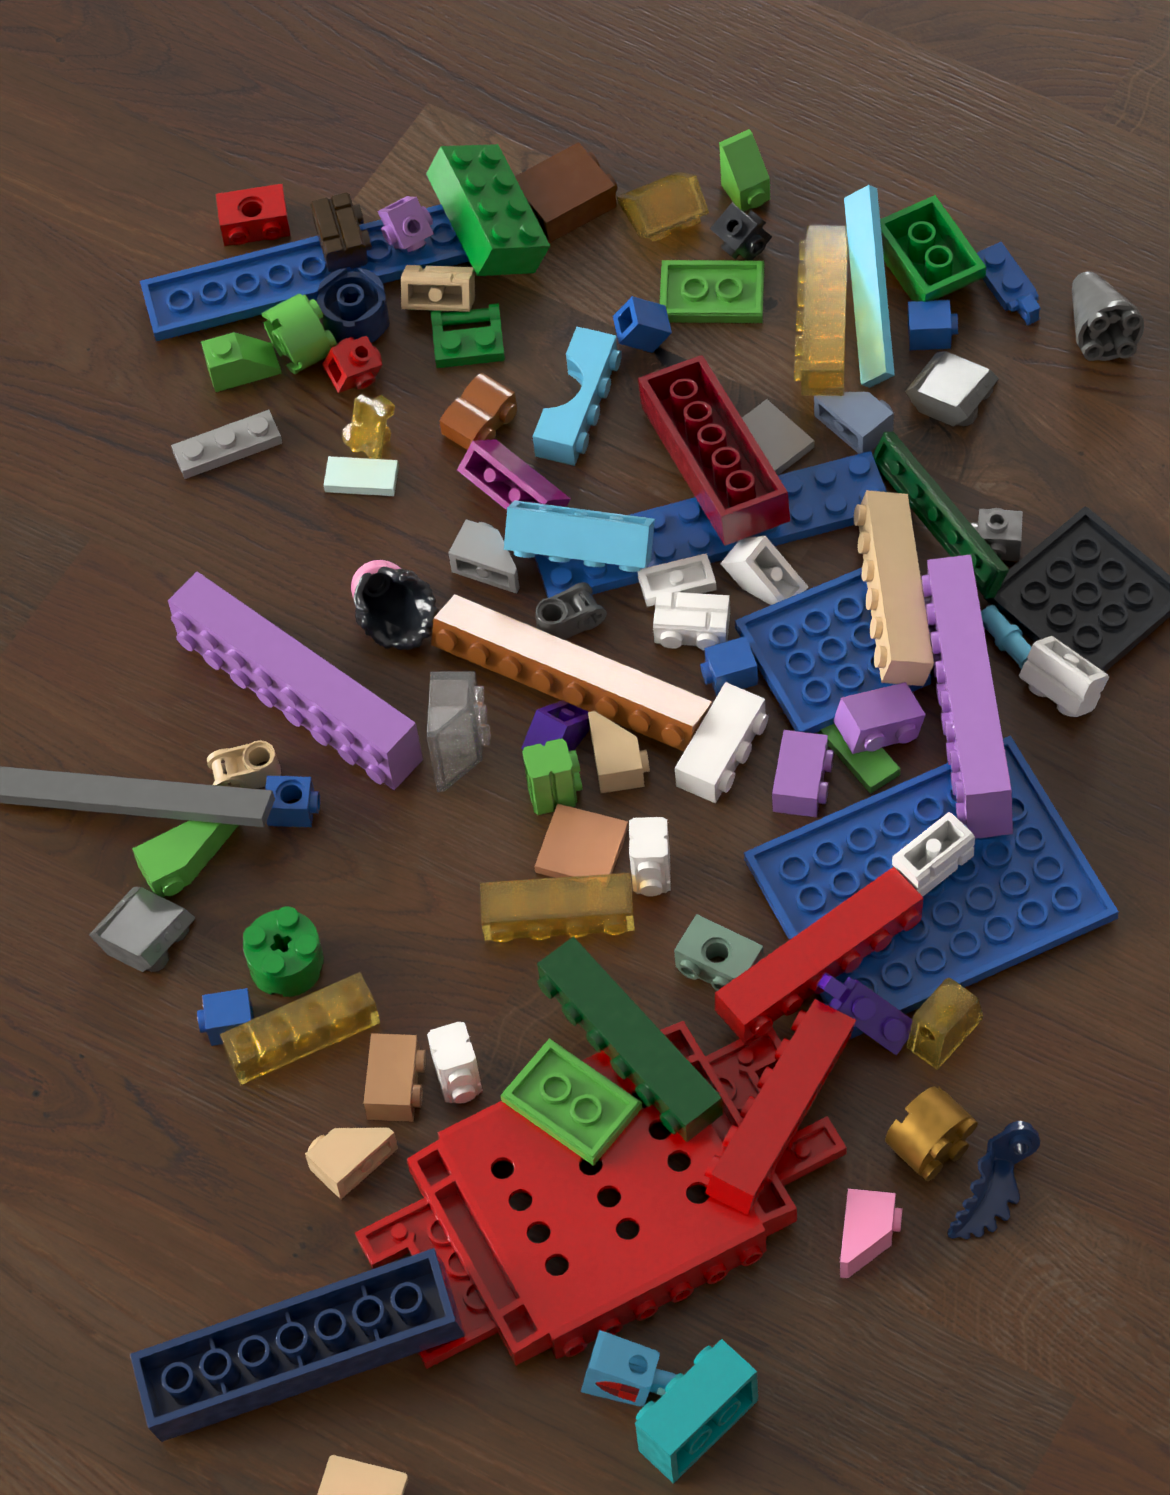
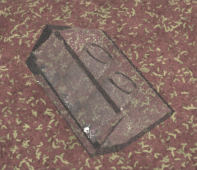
[427,671,490,792]

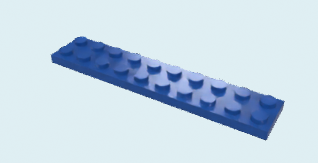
[140,204,469,341]
[534,451,887,598]

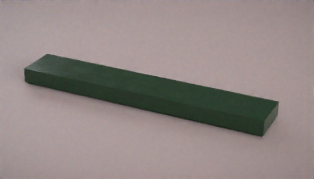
[873,432,1009,598]

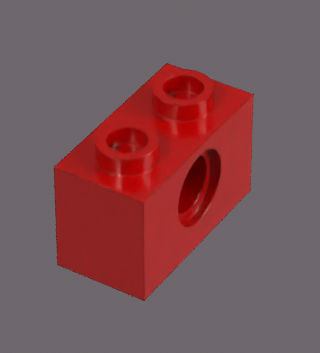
[216,184,291,246]

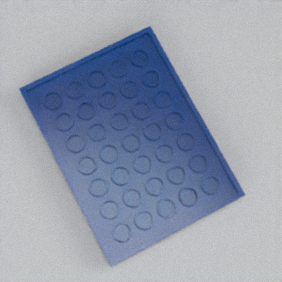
[744,735,1119,1039]

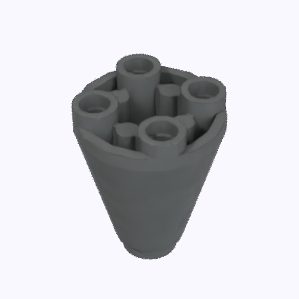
[1072,271,1144,361]

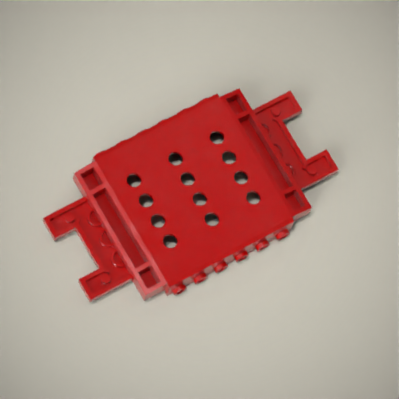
[355,1021,847,1369]

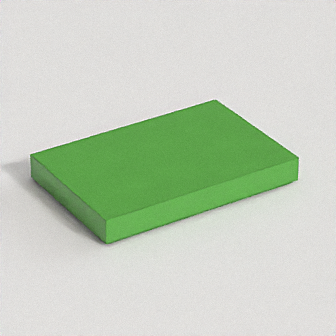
[660,260,764,323]
[501,1038,642,1166]

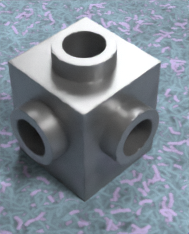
[971,508,1023,561]

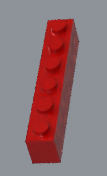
[715,867,923,1043]
[704,999,856,1216]

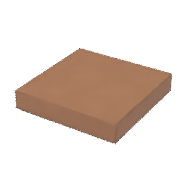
[534,804,629,890]

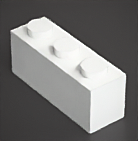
[675,682,769,803]

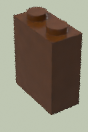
[515,142,618,243]

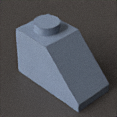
[814,392,894,454]

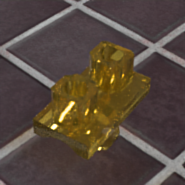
[342,394,395,459]

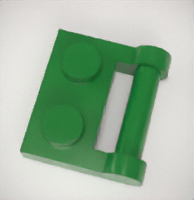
[431,303,505,368]

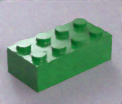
[426,144,550,276]

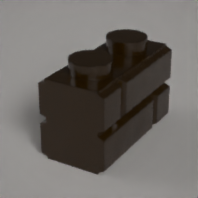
[310,192,372,273]

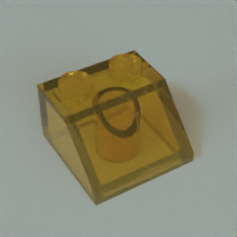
[616,172,709,241]

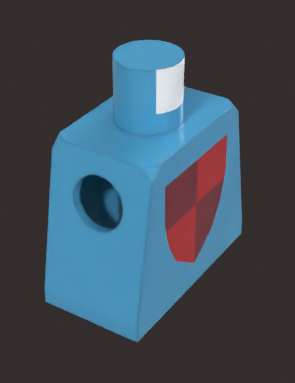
[581,1330,677,1406]

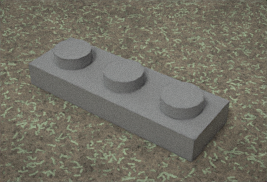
[171,410,282,479]

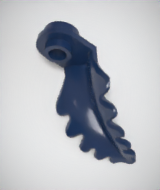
[947,1121,1040,1240]

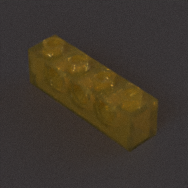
[220,972,380,1085]

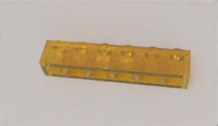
[794,226,848,396]

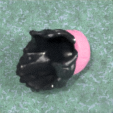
[351,560,439,650]

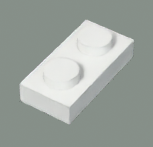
[638,553,716,607]

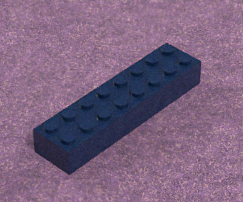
[130,1248,465,1442]

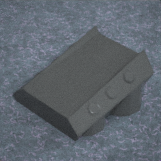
[905,351,999,427]
[89,887,196,972]

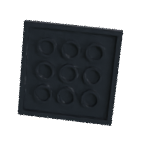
[983,506,1170,672]

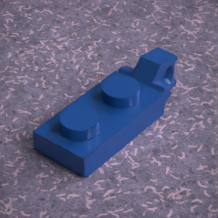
[977,242,1041,325]

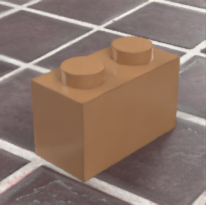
[363,1033,426,1122]

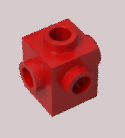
[323,336,383,393]

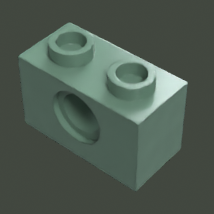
[674,914,764,991]

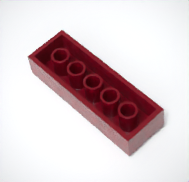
[638,355,790,546]

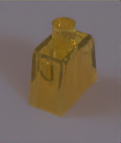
[907,977,983,1070]

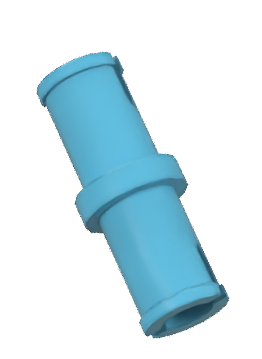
[981,605,1031,670]

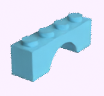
[533,327,622,466]

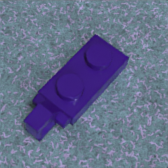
[817,972,918,1056]

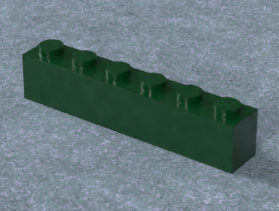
[537,936,723,1142]

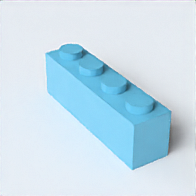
[504,500,655,572]

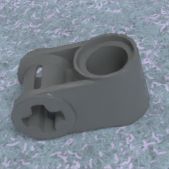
[536,582,607,640]

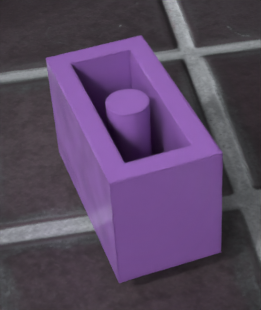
[833,682,925,754]
[772,730,834,817]

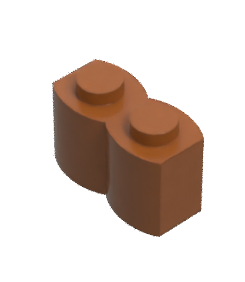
[439,373,517,450]

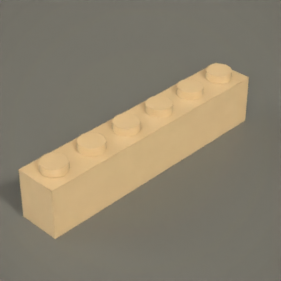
[854,490,934,686]

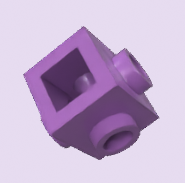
[377,196,434,252]

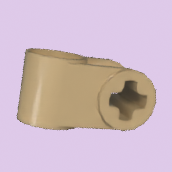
[207,740,281,789]

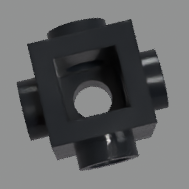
[710,203,772,260]

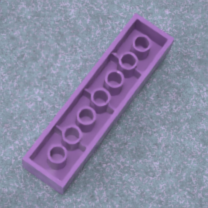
[921,555,1013,839]
[168,572,423,790]

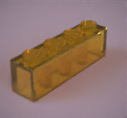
[480,873,635,942]

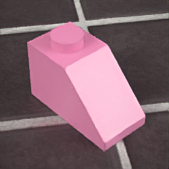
[840,1189,903,1278]

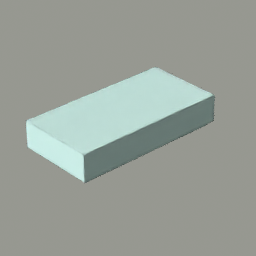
[324,456,399,496]

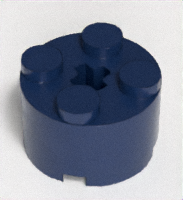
[317,268,390,344]

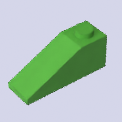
[133,820,239,898]

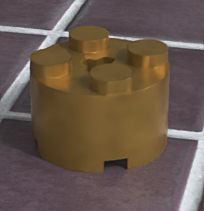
[885,1086,978,1181]

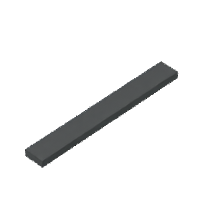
[0,766,275,827]

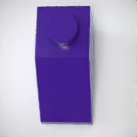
[521,700,590,751]

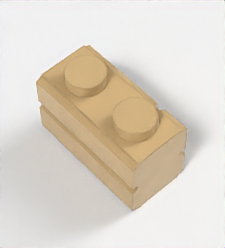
[401,265,475,312]

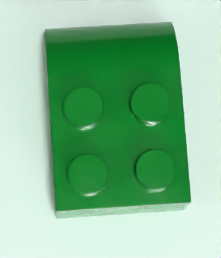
[880,195,986,302]

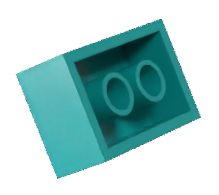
[635,1339,759,1484]

